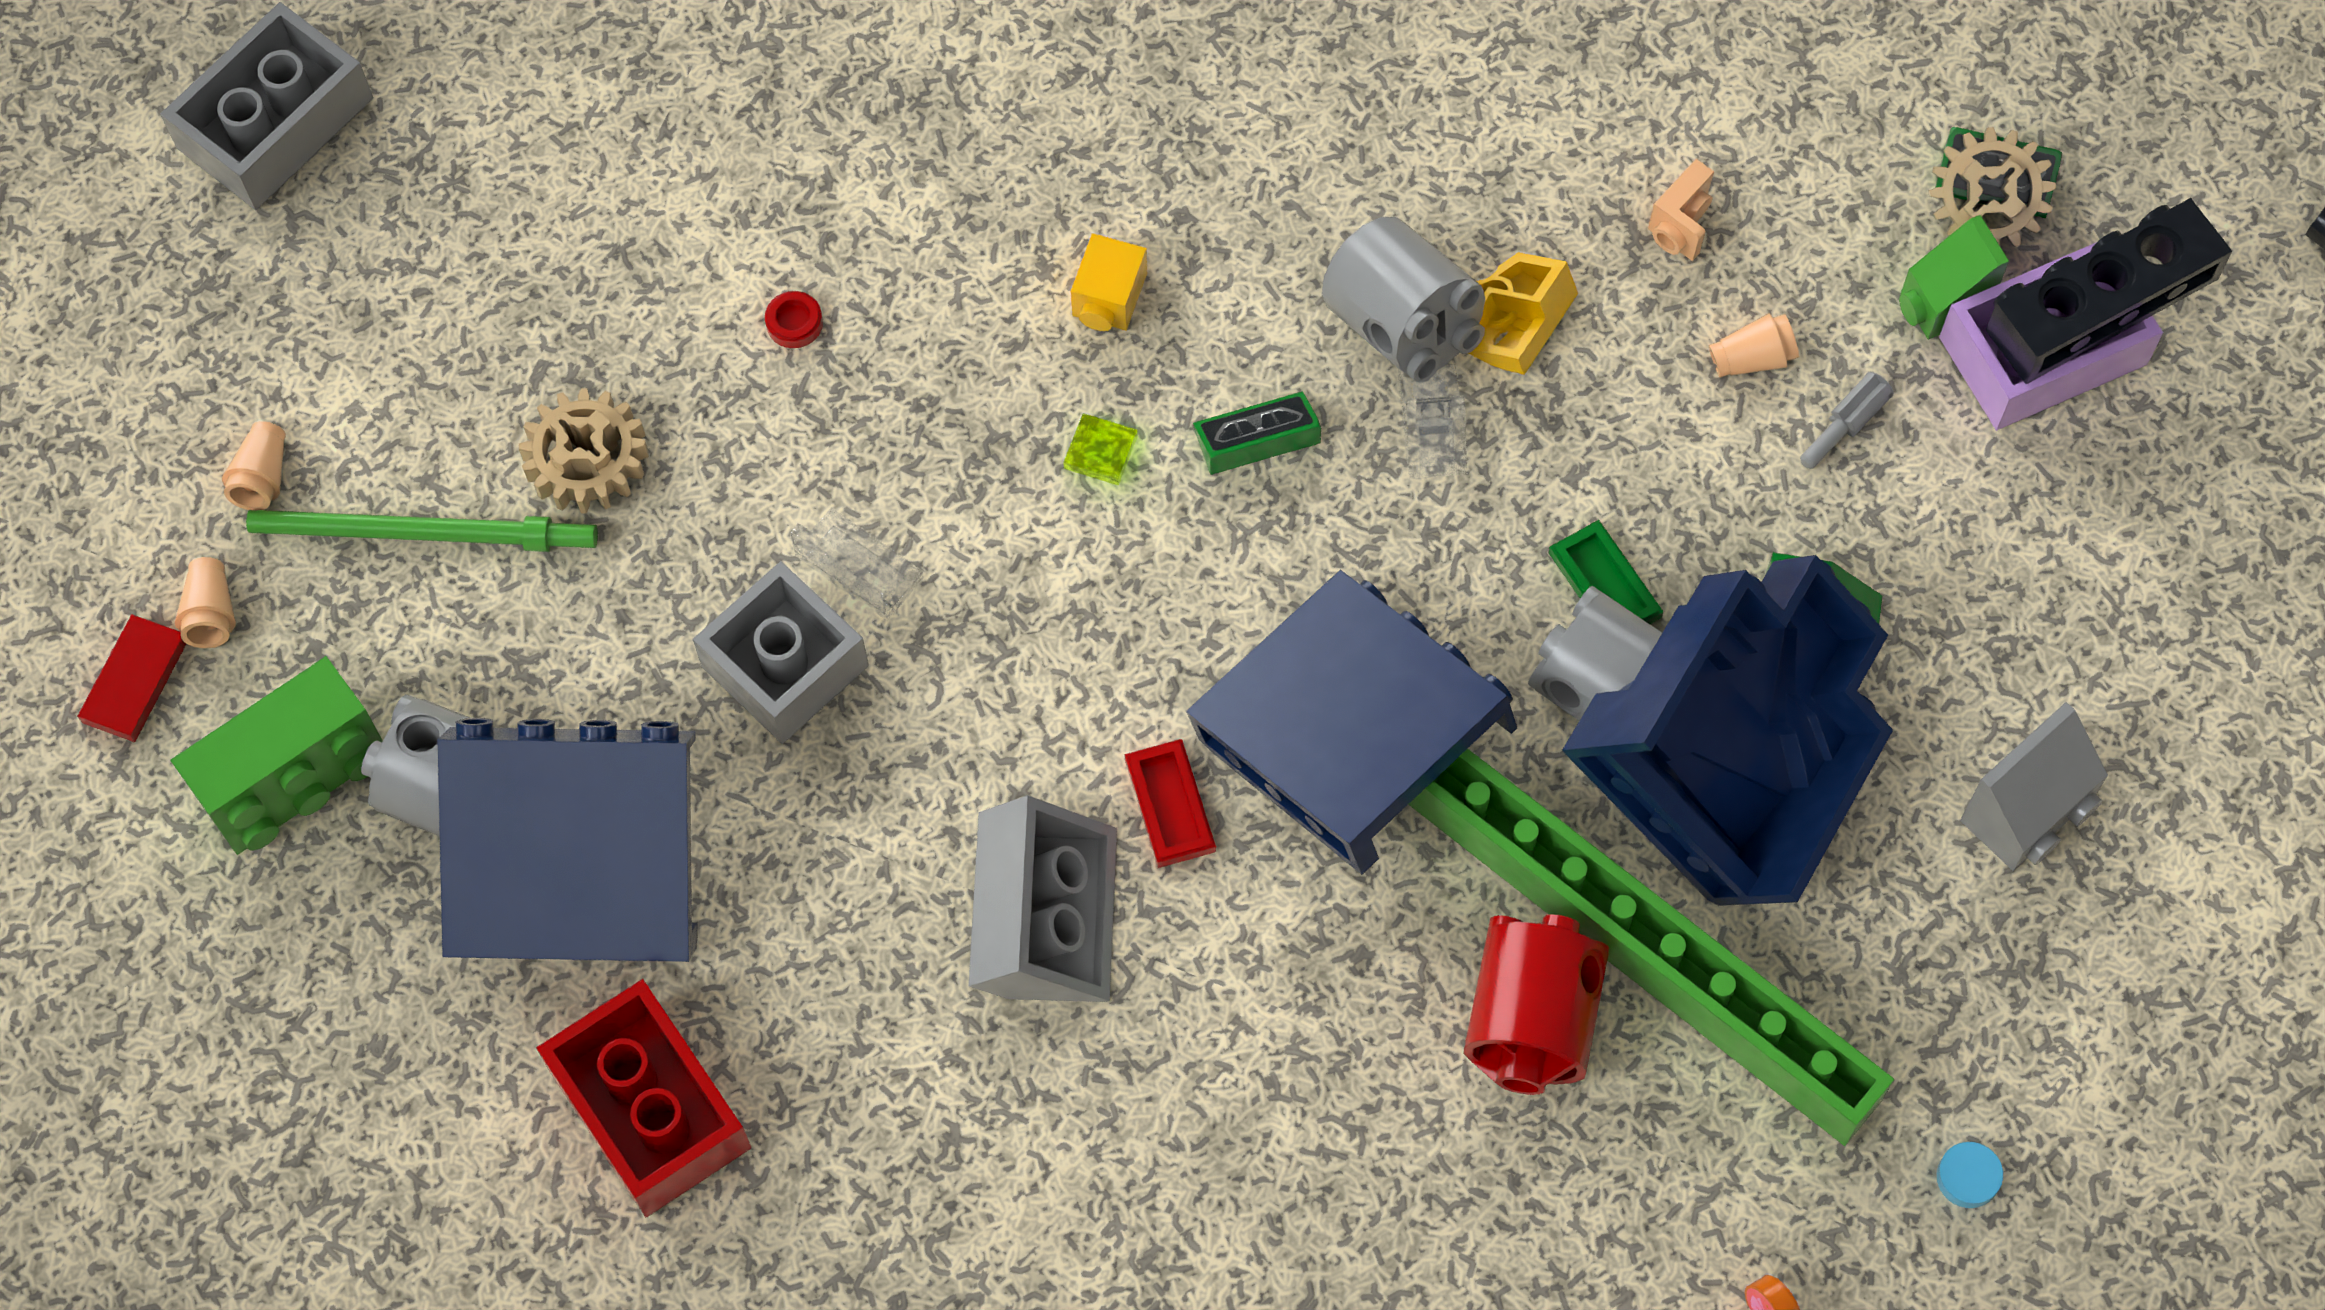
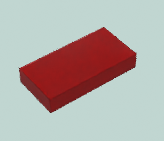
[77,614,186,742]
[1124,739,1216,868]

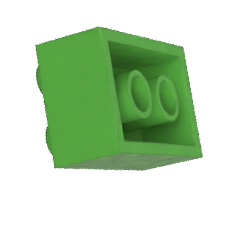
[170,656,383,855]

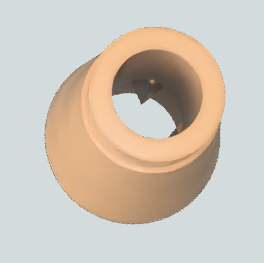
[1709,313,1799,378]
[222,421,286,510]
[175,557,236,648]

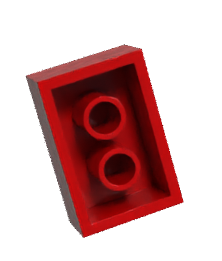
[536,979,752,1218]

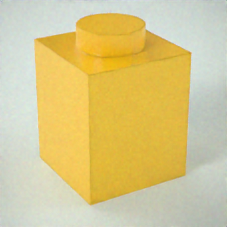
[1070,233,1147,331]

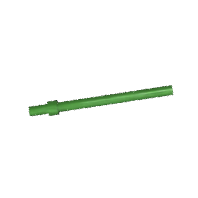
[246,510,598,552]

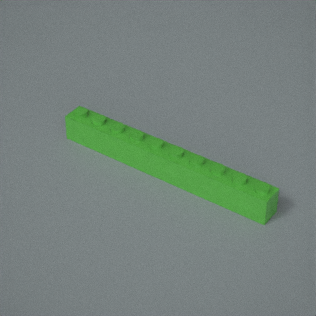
[1408,749,1894,1146]

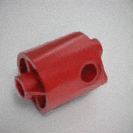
[1463,914,1609,1095]

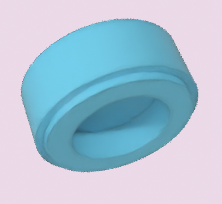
[1936,1142,2003,1208]

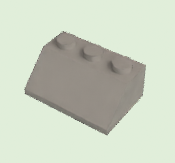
[969,795,1117,1002]

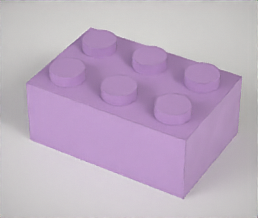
[1939,242,2163,431]

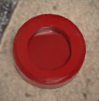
[765,291,823,348]

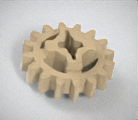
[1928,127,2056,247]
[519,388,649,513]

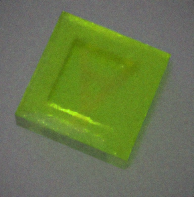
[1063,413,1138,486]

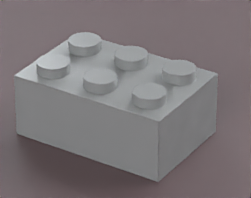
[160,2,374,210]

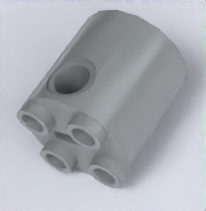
[1322,217,1485,383]
[1528,586,1662,721]
[361,694,495,837]

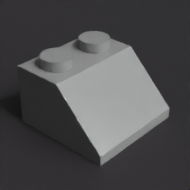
[1960,702,2108,871]

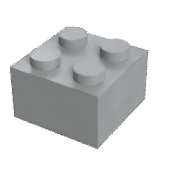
[693,561,869,744]

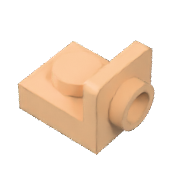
[1648,159,1714,261]

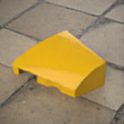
[1468,252,1578,375]

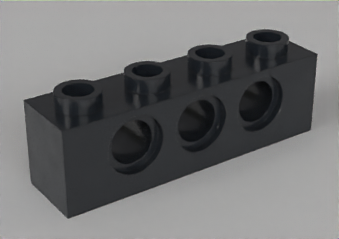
[1986,198,2232,384]

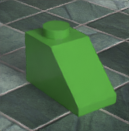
[1899,215,2009,340]

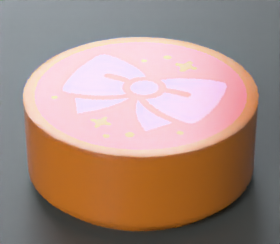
[1745,1275,1800,1310]

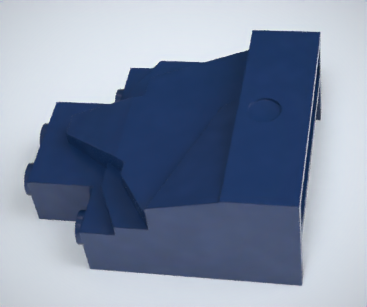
[1562,555,1893,906]

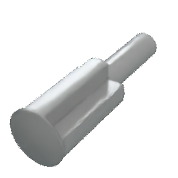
[1800,372,1894,469]

